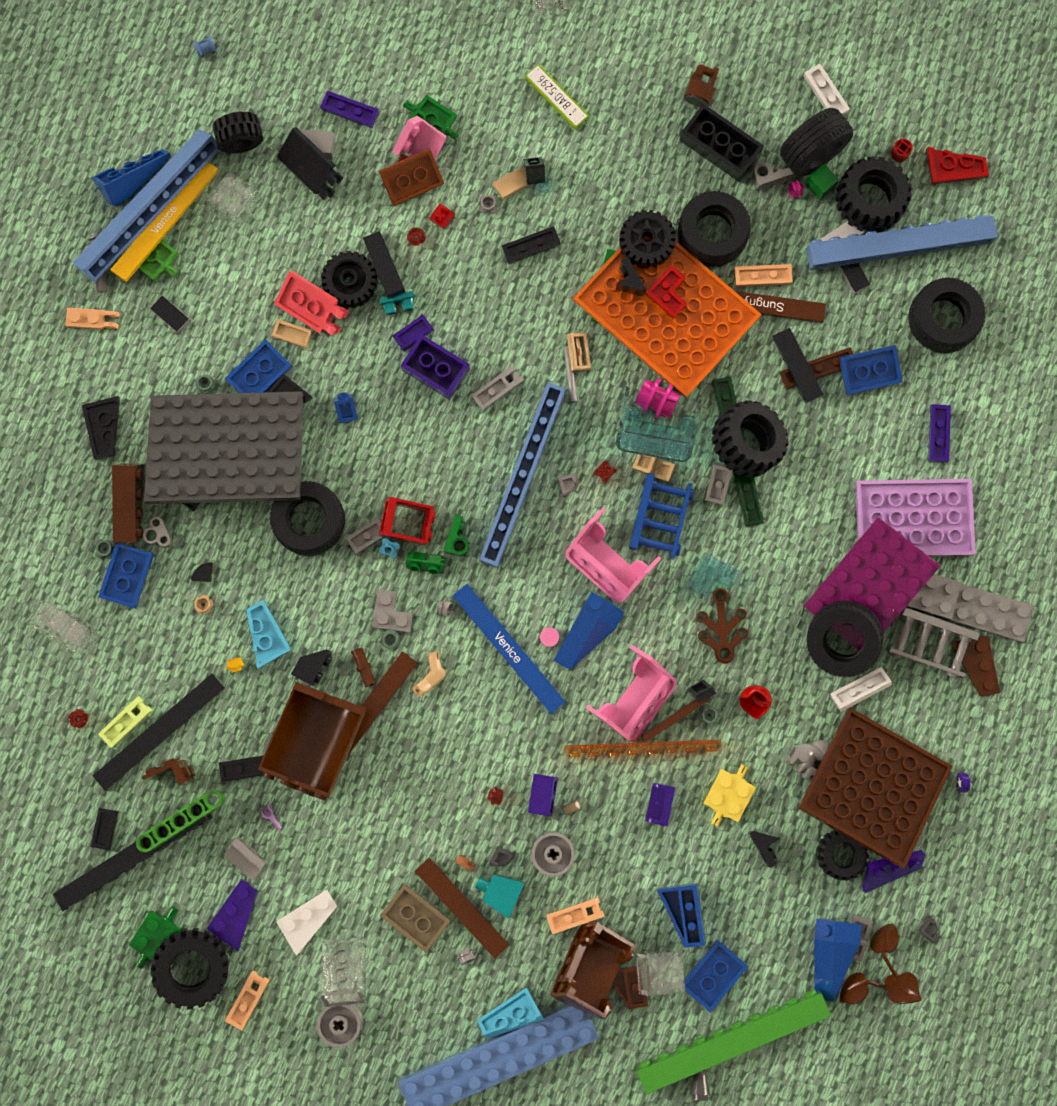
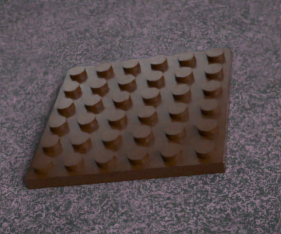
[798,707,953,869]

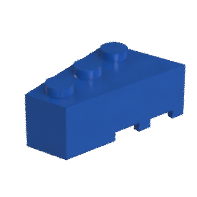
[657,883,706,948]

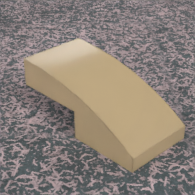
[493,167,530,200]
[632,450,676,484]

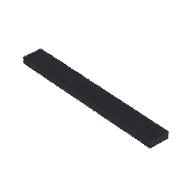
[93,674,225,791]

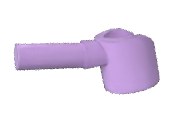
[261,803,282,830]

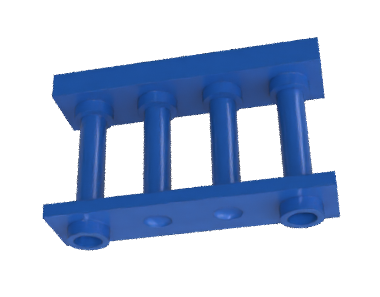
[629,473,694,560]

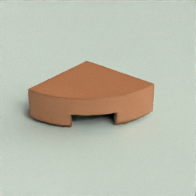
[455,855,476,872]

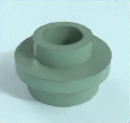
[196,374,215,394]
[381,630,401,649]

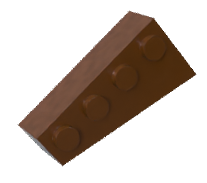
[112,463,144,543]

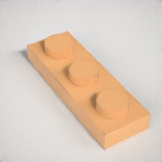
[734,264,793,287]

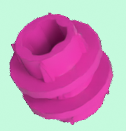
[635,378,680,420]

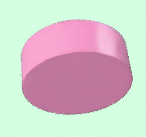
[540,627,559,647]

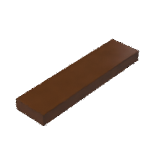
[779,347,853,390]
[641,697,711,742]

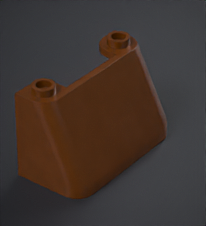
[551,922,636,1019]

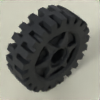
[619,210,676,268]
[321,251,378,308]

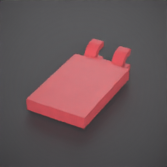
[274,271,349,336]

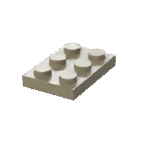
[380,884,451,952]

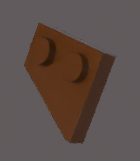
[612,965,648,1009]

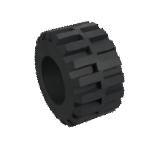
[212,112,264,153]
[816,830,869,881]

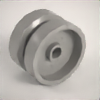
[532,832,575,876]
[317,999,363,1048]

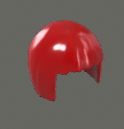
[739,685,772,719]

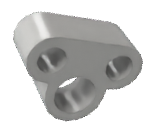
[143,516,173,548]

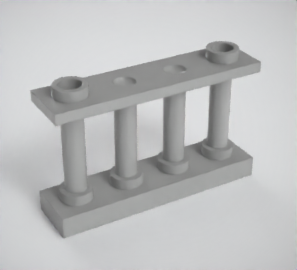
[888,607,980,679]

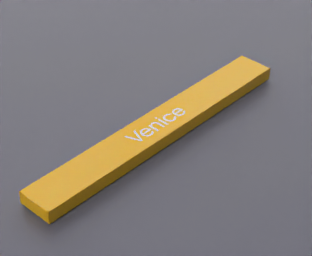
[110,162,219,282]

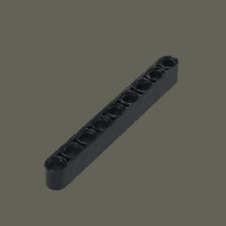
[53,804,213,912]

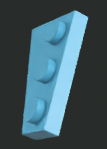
[246,600,292,669]
[477,987,545,1039]

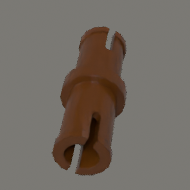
[351,647,377,688]

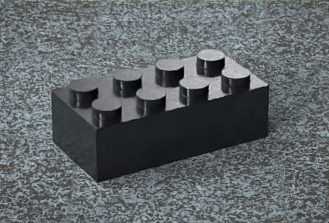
[679,103,764,183]

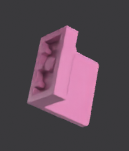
[392,116,447,160]

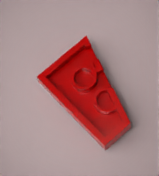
[926,147,989,185]

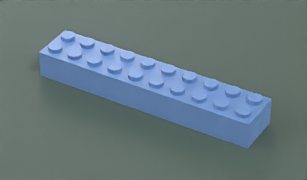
[398,1004,599,1106]

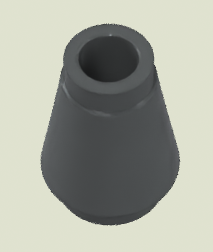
[690,1071,710,1101]

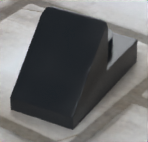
[523,157,545,185]
[616,256,646,296]
[748,830,780,868]

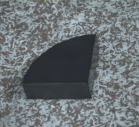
[191,562,213,582]

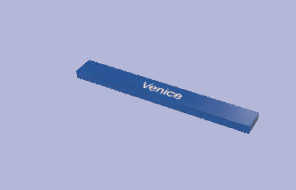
[452,584,566,714]

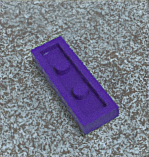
[320,91,379,129]
[928,404,951,463]

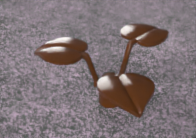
[840,923,922,1005]

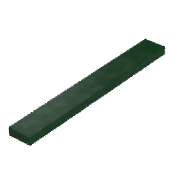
[712,376,764,527]

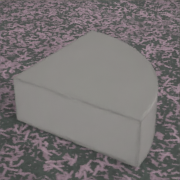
[558,473,577,496]

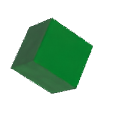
[805,164,839,200]

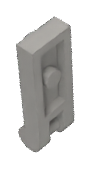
[471,365,525,412]

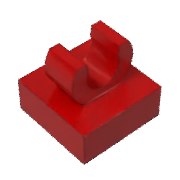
[429,203,455,230]

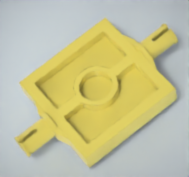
[703,764,756,827]

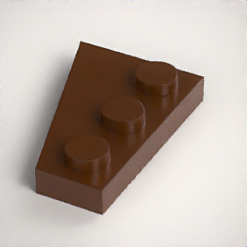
[949,636,1000,696]

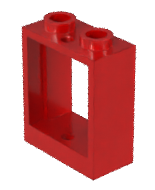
[379,497,436,545]

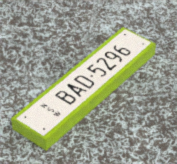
[525,64,589,129]

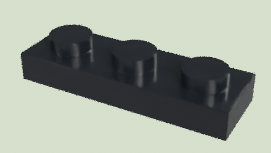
[502,226,561,265]

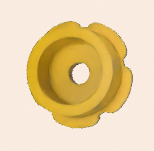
[226,657,245,672]

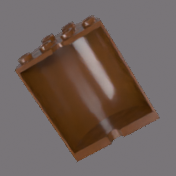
[258,682,367,801]

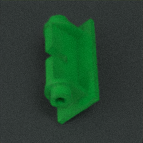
[406,551,446,575]

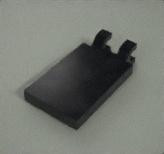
[277,127,343,200]

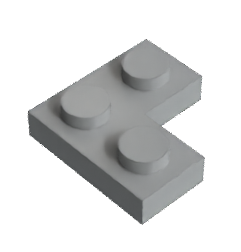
[372,589,413,633]

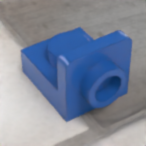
[334,392,358,423]

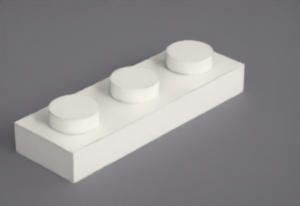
[803,64,850,115]
[830,667,892,712]

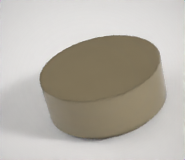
[562,799,582,815]

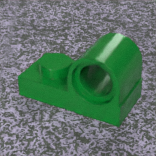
[444,514,469,557]

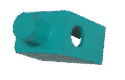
[475,874,525,918]

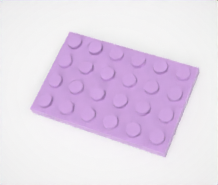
[855,479,976,556]

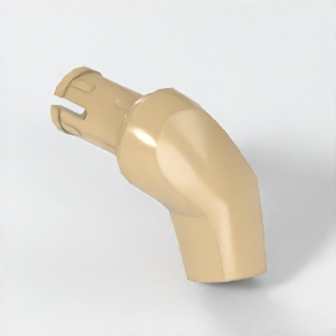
[412,652,446,697]

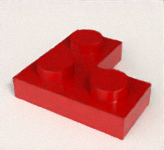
[646,265,687,319]

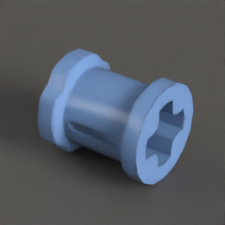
[193,36,217,58]

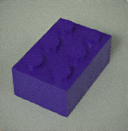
[400,334,470,400]

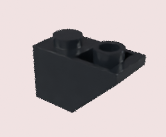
[291,649,333,686]

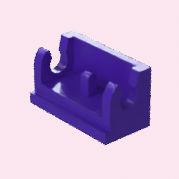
[528,774,558,816]
[645,783,675,826]

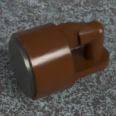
[684,64,719,107]

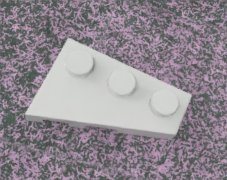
[276,890,337,956]

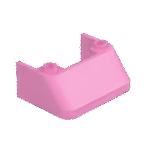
[565,507,661,603]
[585,645,677,742]

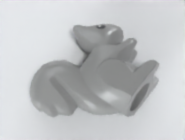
[785,740,830,780]

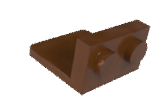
[142,758,195,785]

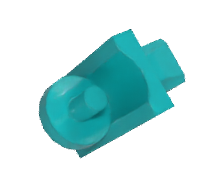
[379,291,415,315]

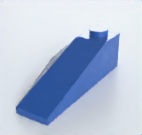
[91,149,171,206]

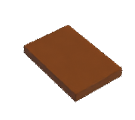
[378,148,444,206]

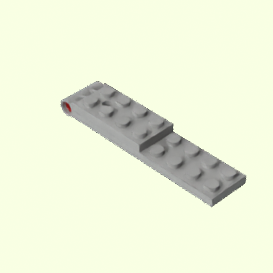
[906,574,1034,643]

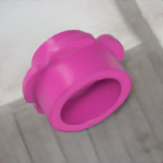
[788,180,804,199]

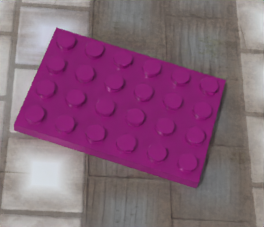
[804,517,940,650]

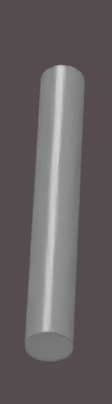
[564,346,577,403]

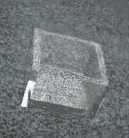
[206,171,262,228]
[636,950,685,996]

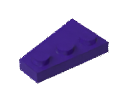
[862,850,925,893]
[206,879,258,951]

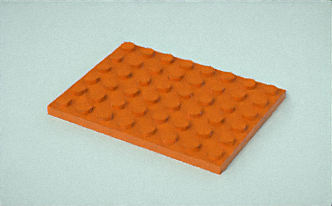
[573,236,762,398]

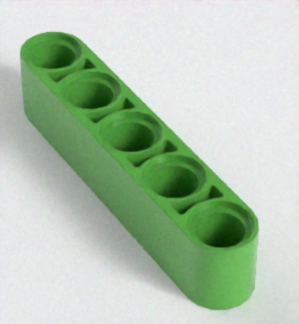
[136,790,225,852]

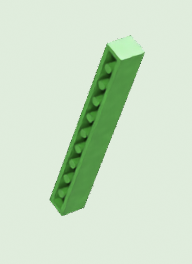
[636,989,831,1095]

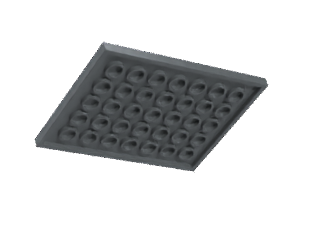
[144,392,304,504]

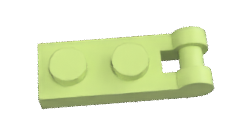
[98,696,153,748]

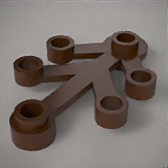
[696,588,748,664]

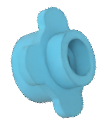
[379,538,400,558]

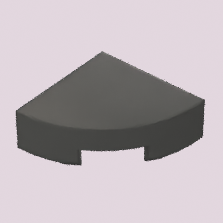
[489,846,515,866]
[917,915,938,944]

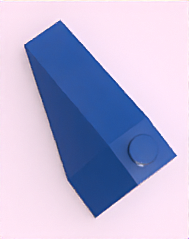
[553,592,624,670]
[814,918,862,1002]

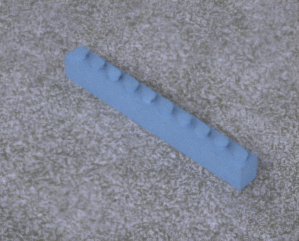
[72,129,219,282]
[806,215,998,271]
[479,382,566,569]

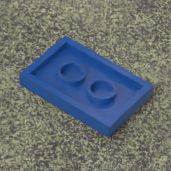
[225,339,293,393]
[839,345,903,395]
[98,542,154,609]
[680,939,749,1013]

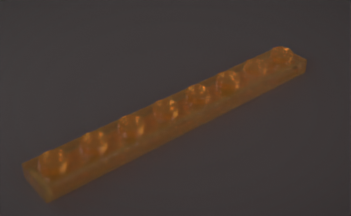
[564,739,721,757]

